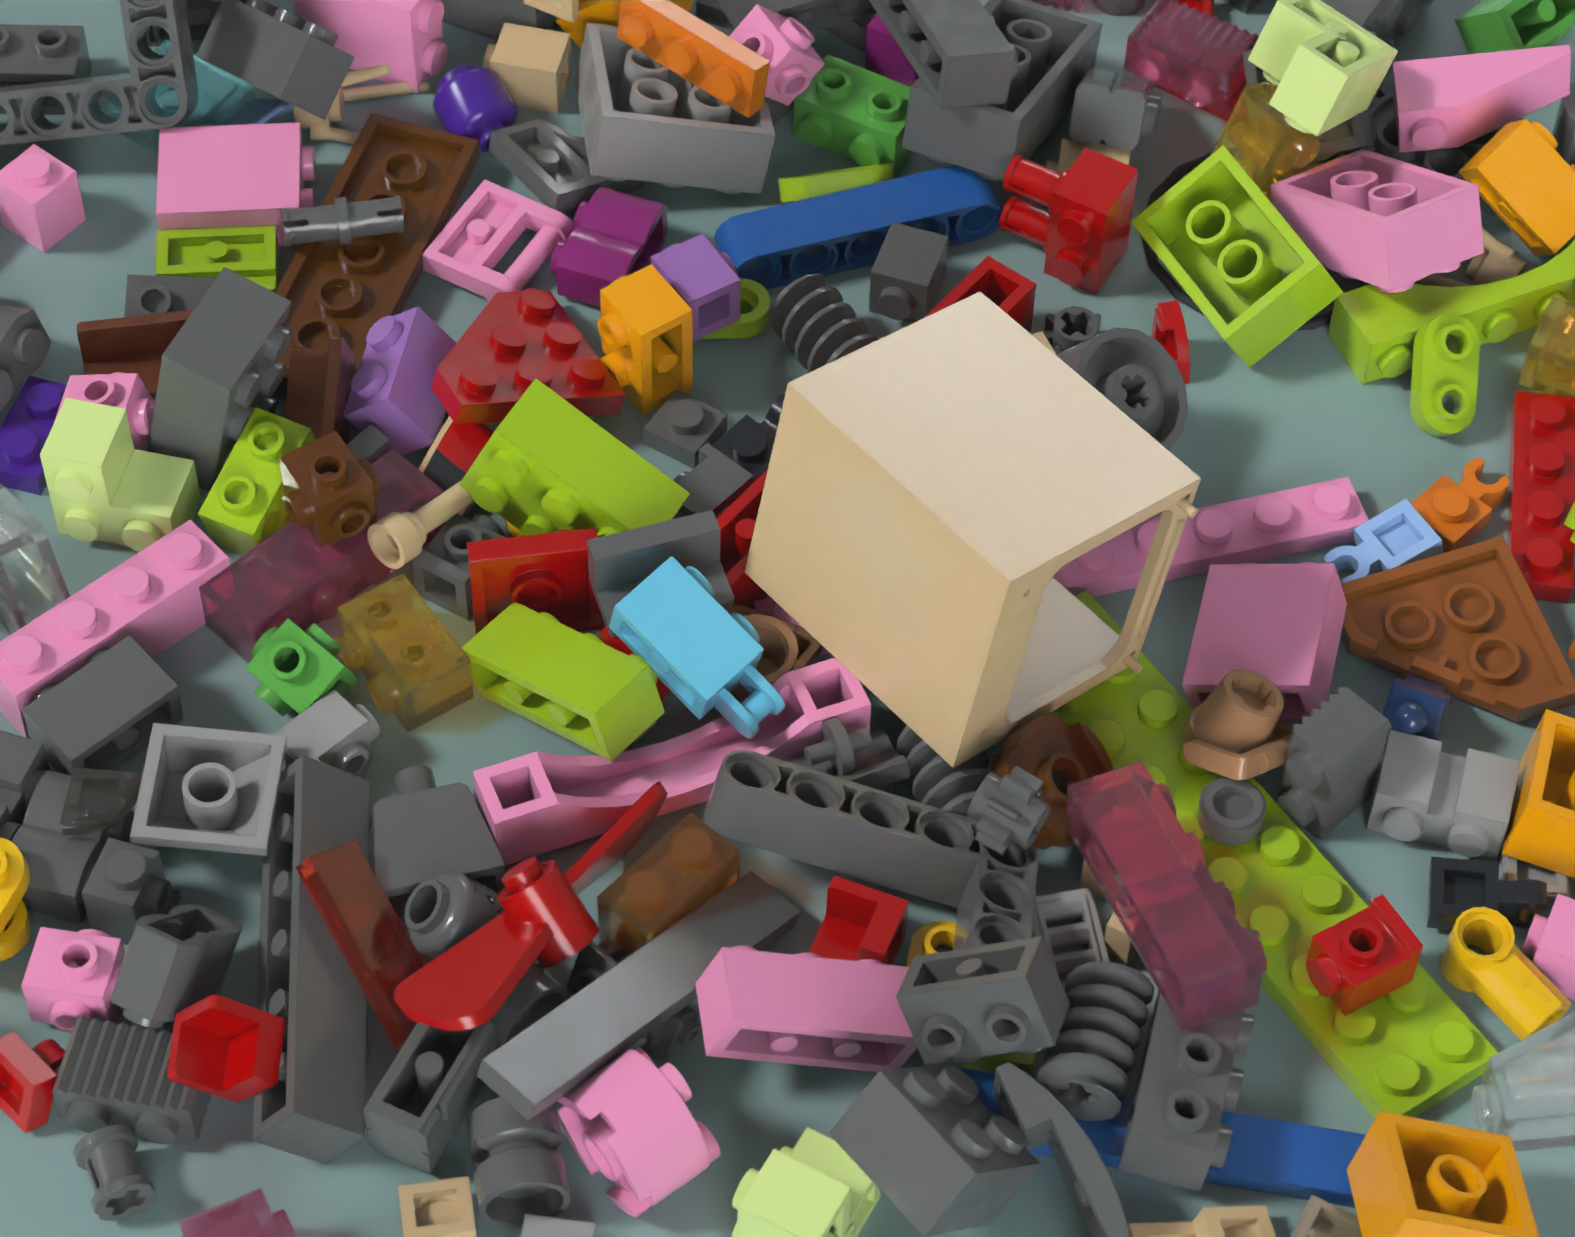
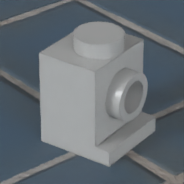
[274,689,381,776]

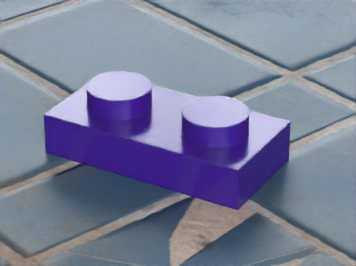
[0,376,67,496]

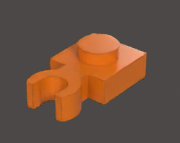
[1411,457,1510,553]

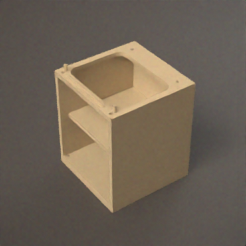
[744,291,1201,768]

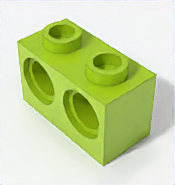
[198,407,316,566]

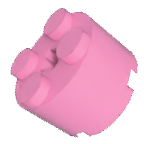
[557,1047,721,1217]

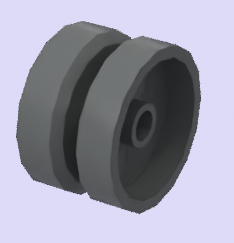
[1055,327,1188,450]

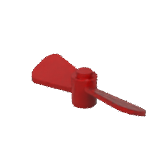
[394,781,668,1031]

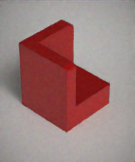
[809,876,909,965]
[167,995,285,1103]

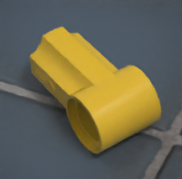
[1439,907,1571,1045]

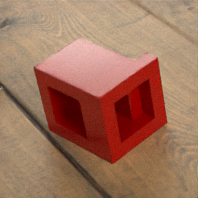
[1306,894,1423,1016]

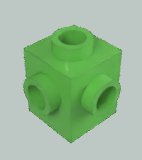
[245,618,360,717]

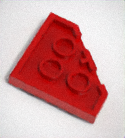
[431,288,626,425]

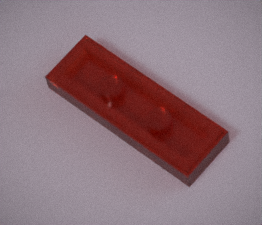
[295,840,425,1048]

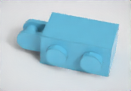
[609,556,785,739]

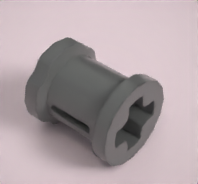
[73,1125,157,1221]

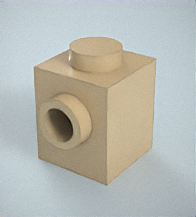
[483,22,572,114]

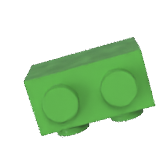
[1454,0,1575,54]
[793,54,913,177]

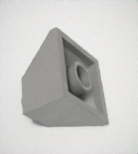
[130,723,287,856]

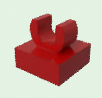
[0,1031,65,1134]

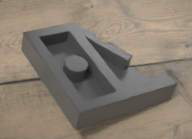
[489,118,646,212]

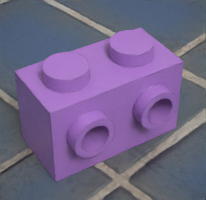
[343,306,456,459]

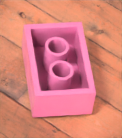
[1270,149,1484,293]

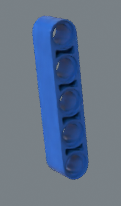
[714,165,1003,290]

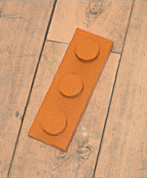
[617,0,770,118]

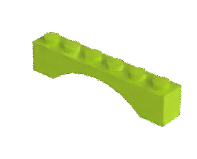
[1328,239,1575,385]

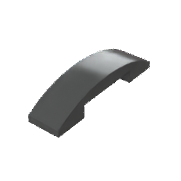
[993,1062,1130,1237]

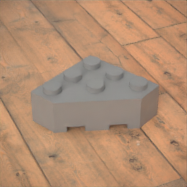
[575,22,776,194]

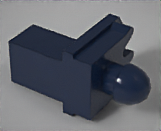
[1382,673,1451,754]

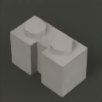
[1367,730,1521,860]

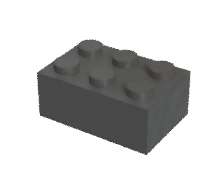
[148,267,293,491]

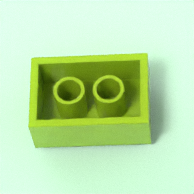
[1131,145,1343,368]
[459,378,690,538]

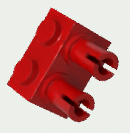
[999,147,1139,295]

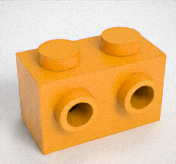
[1458,119,1575,257]
[597,264,693,416]

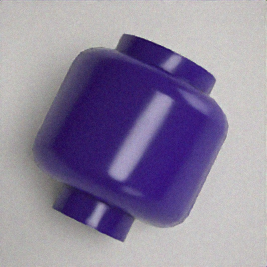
[433,64,518,152]

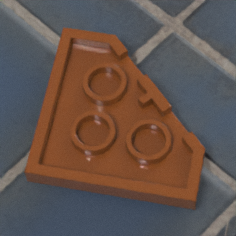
[1341,535,1575,722]

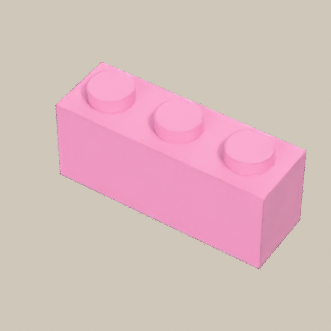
[695,946,918,1072]

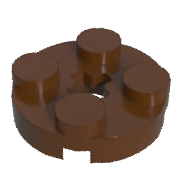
[990,713,1116,850]

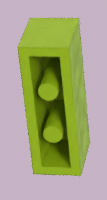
[460,601,665,761]

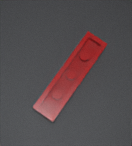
[1507,390,1575,604]

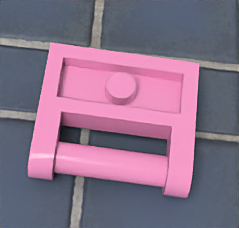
[422,179,573,303]

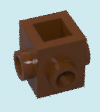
[279,431,380,548]

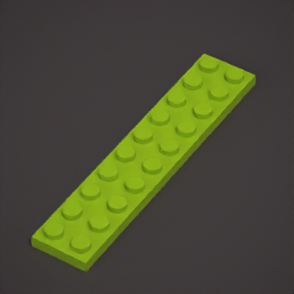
[1048,590,1499,1119]

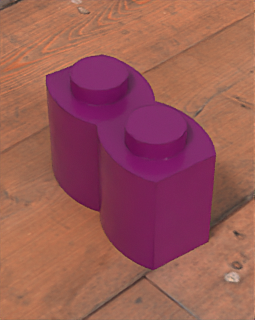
[550,187,668,307]

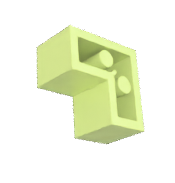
[1248,0,1398,136]
[40,397,201,552]
[732,1127,881,1237]

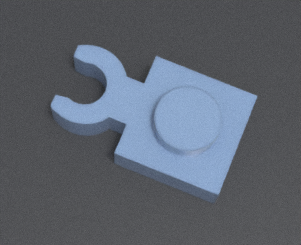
[1324,499,1443,583]

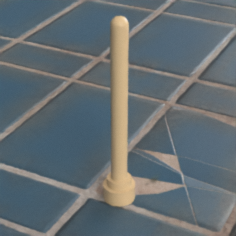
[367,416,594,569]

